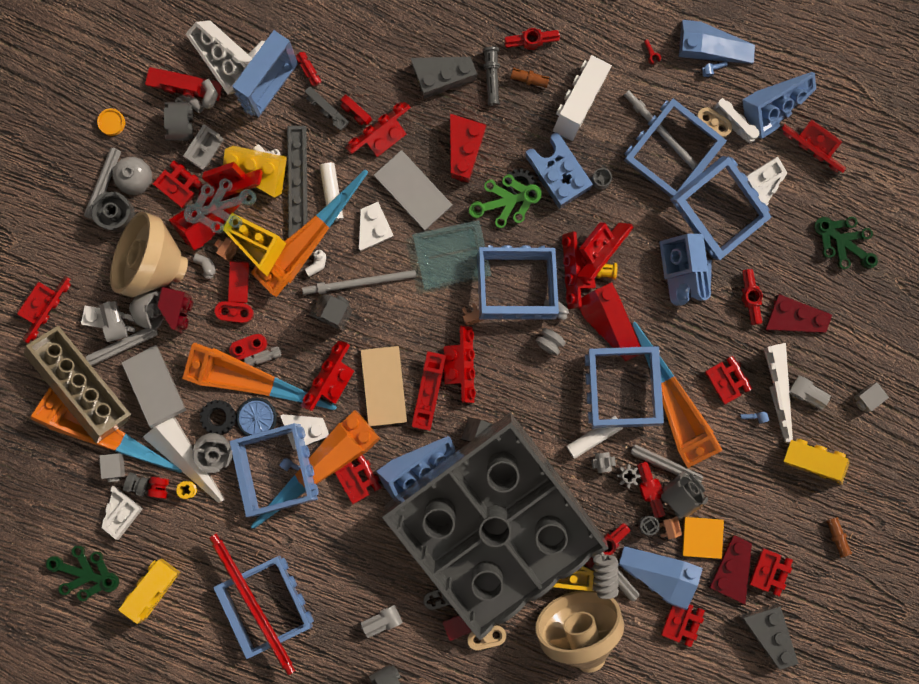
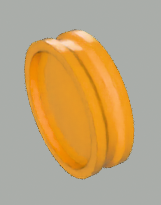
[97,108,125,136]

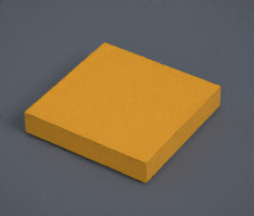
[682,517,724,559]

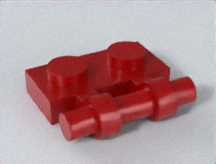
[153,160,204,209]
[705,356,752,405]
[335,455,382,504]
[749,548,793,596]
[660,604,705,647]

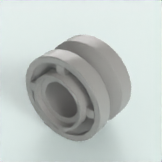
[535,328,566,356]

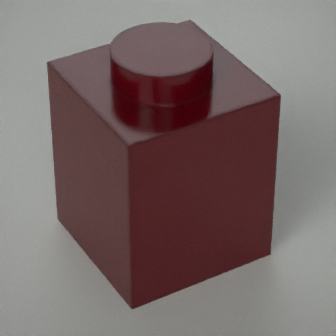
[442,614,472,641]

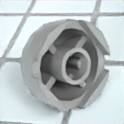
[113,157,152,195]
[129,291,164,329]
[193,433,232,473]

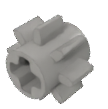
[591,452,616,473]
[616,464,641,488]

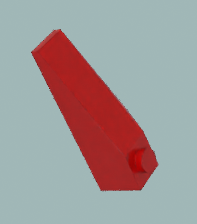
[169,190,249,250]
[579,282,640,361]

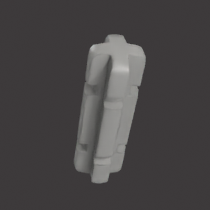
[244,346,282,366]

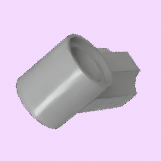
[99,301,127,342]
[789,375,831,410]
[361,605,403,638]

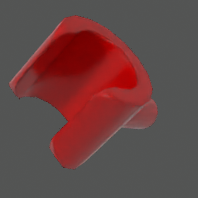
[644,39,661,65]

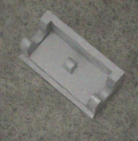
[183,124,224,171]

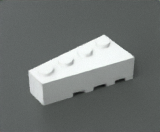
[186,21,252,94]
[553,55,612,141]

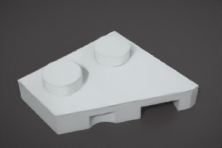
[746,157,787,205]
[359,202,394,252]
[280,414,329,450]
[101,486,142,540]

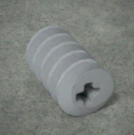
[593,555,619,599]

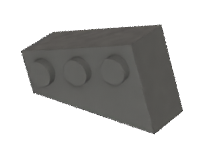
[411,57,477,99]

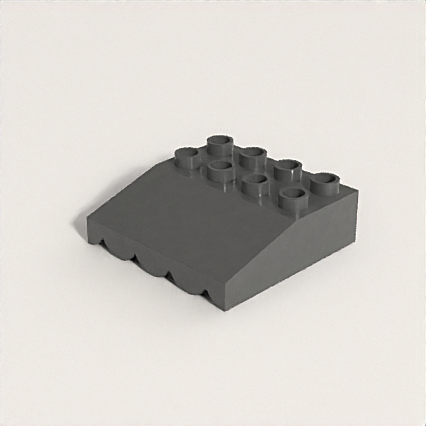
[382,412,608,640]

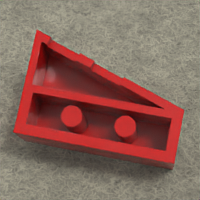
[450,114,486,183]

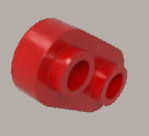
[340,94,372,126]
[215,301,254,323]
[229,334,268,360]

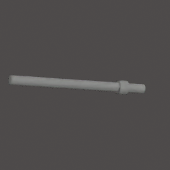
[624,90,704,172]
[302,270,416,295]

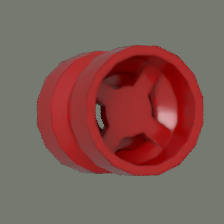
[147,476,170,499]

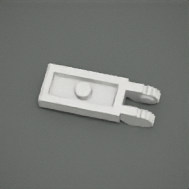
[713,98,760,143]
[81,306,135,333]

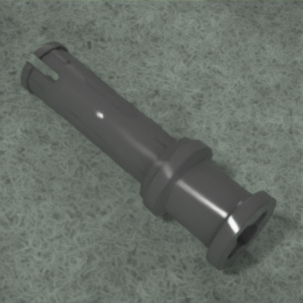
[482,46,500,106]

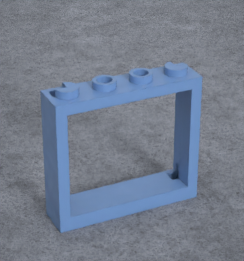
[232,30,298,118]
[624,98,727,198]
[670,156,772,260]
[477,245,559,319]
[585,346,664,428]
[230,423,319,517]
[213,555,314,659]

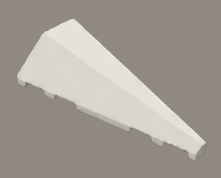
[764,343,793,443]
[143,417,225,503]

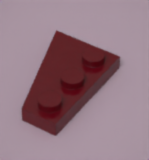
[765,294,832,333]
[709,535,752,605]

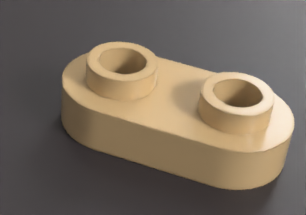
[697,107,732,138]
[467,625,506,650]

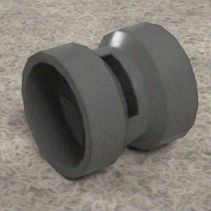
[591,168,612,190]
[123,472,149,497]
[638,516,659,535]

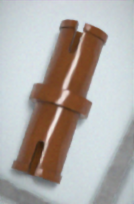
[510,67,549,88]
[826,517,852,558]

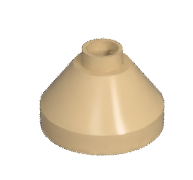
[110,212,188,297]
[536,590,624,673]

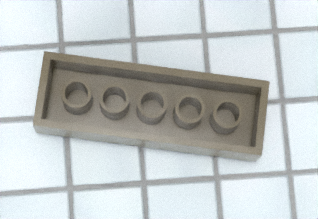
[24,326,131,444]

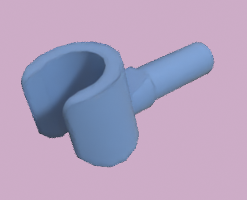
[702,61,728,77]
[741,412,769,424]
[280,458,301,471]

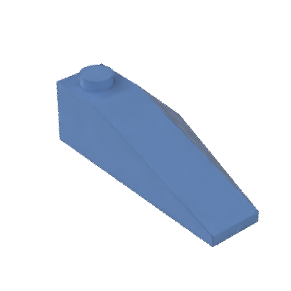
[679,20,755,64]
[742,72,816,139]
[376,436,456,498]
[618,546,703,610]

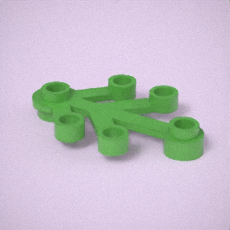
[469,174,542,228]

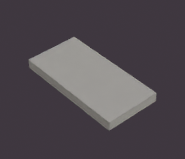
[374,150,453,231]
[122,345,186,428]

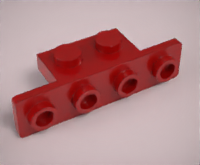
[145,67,222,101]
[345,102,411,157]
[781,119,846,173]
[197,162,263,205]
[577,222,633,281]
[562,231,596,309]
[17,275,71,344]
[444,325,476,403]
[300,341,354,411]

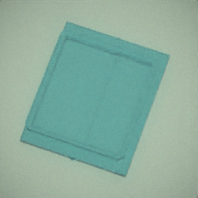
[413,220,491,290]

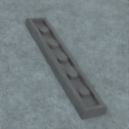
[287,126,308,238]

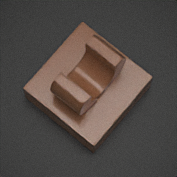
[214,237,239,263]
[463,303,484,326]
[659,516,682,539]

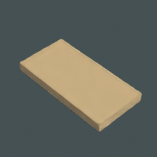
[361,346,407,426]

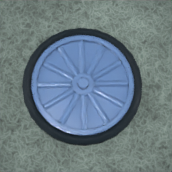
[236,398,277,436]

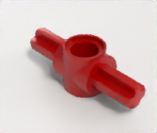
[504,28,560,50]
[742,269,763,325]
[637,462,665,518]
[585,523,631,569]

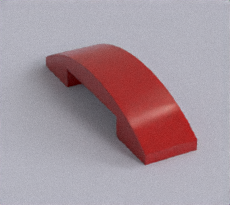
[412,351,446,431]

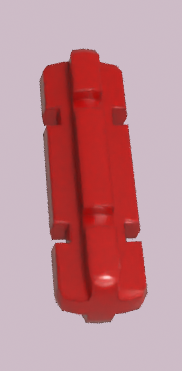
[296,52,321,87]

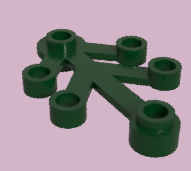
[814,216,878,270]
[46,545,119,601]

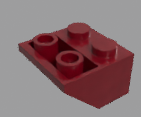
[157,287,193,334]

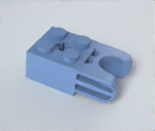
[525,132,593,209]
[660,234,711,306]

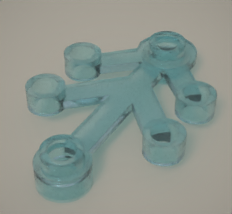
[184,179,256,233]

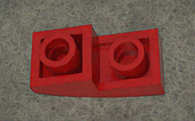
[228,261,249,303]

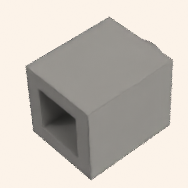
[854,382,889,412]
[99,453,125,482]

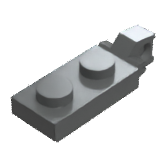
[305,87,349,131]

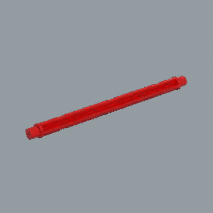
[209,533,295,675]

